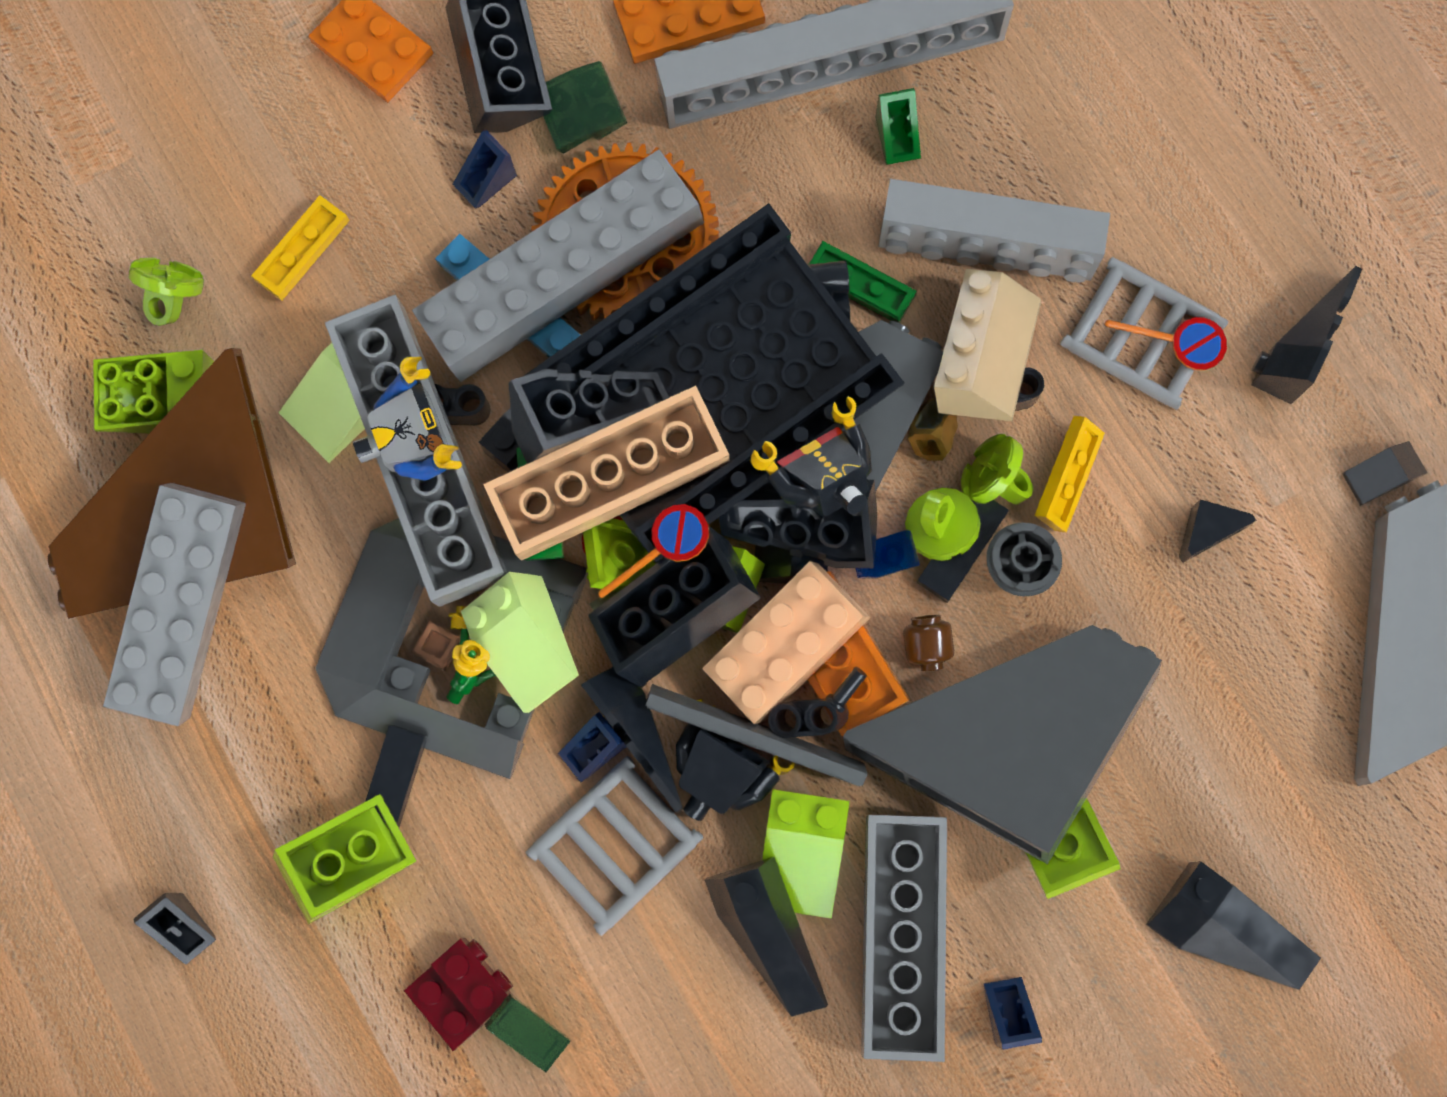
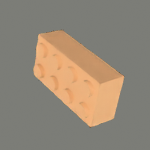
[702,561,871,724]

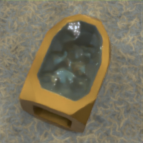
[908,397,958,461]

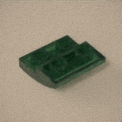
[543,61,628,154]

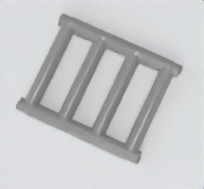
[1060,257,1228,410]
[526,756,704,936]

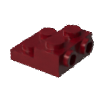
[404,938,515,1051]

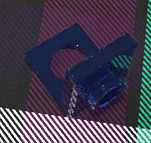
[855,530,920,579]

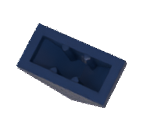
[453,130,517,208]
[558,712,627,783]
[984,977,1042,1050]

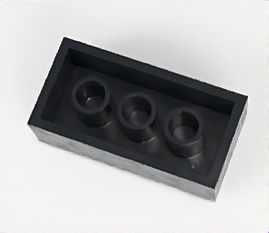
[588,527,761,687]

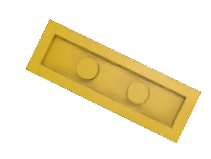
[251,195,350,301]
[1034,416,1105,533]

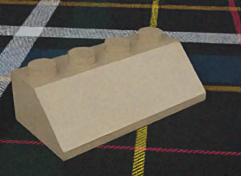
[934,269,1041,421]

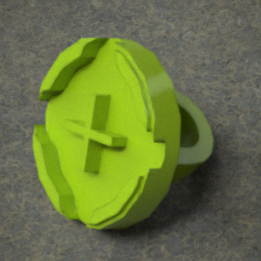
[128,257,204,326]
[961,434,1033,504]
[905,487,981,561]

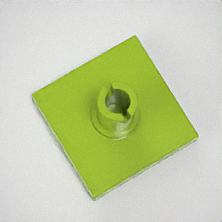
[583,518,656,592]
[1025,798,1121,899]

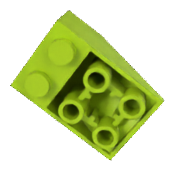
[93,350,214,434]

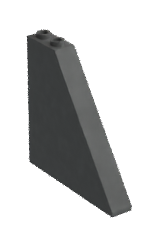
[843,625,1162,865]

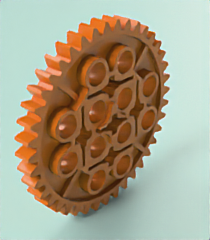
[531,142,719,321]

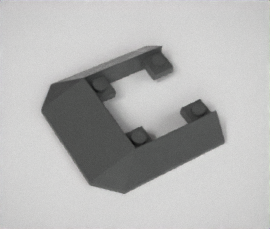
[315,518,588,779]

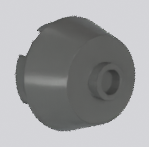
[986,523,1062,597]

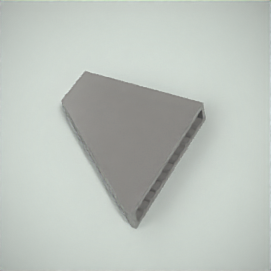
[1354,480,1447,786]

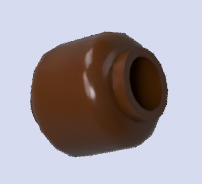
[903,615,955,671]

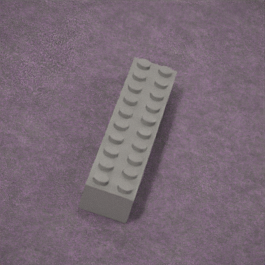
[654,0,1014,129]

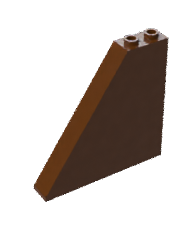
[48,348,296,619]

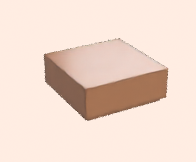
[411,620,460,671]

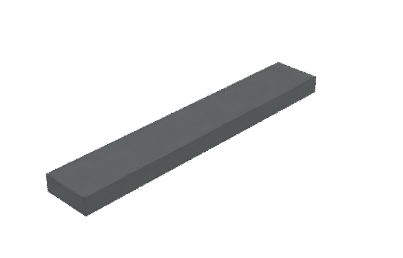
[645,684,867,787]

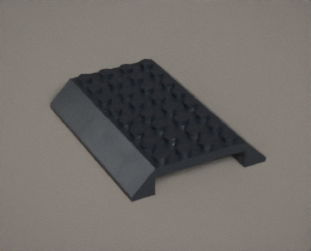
[524,203,905,563]

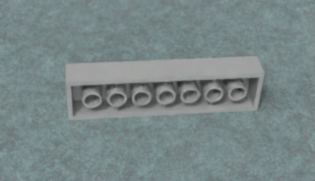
[412,149,704,382]
[324,295,508,607]

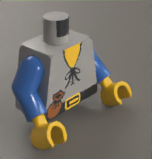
[353,356,462,481]

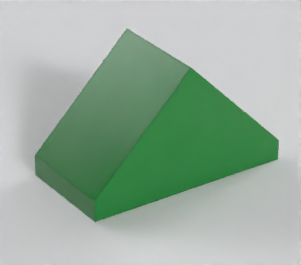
[875,88,921,165]

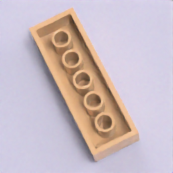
[483,386,730,561]

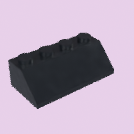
[445,0,552,133]

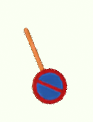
[1105,317,1227,371]
[598,504,709,598]

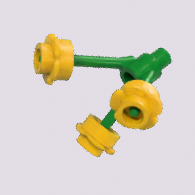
[446,606,496,704]

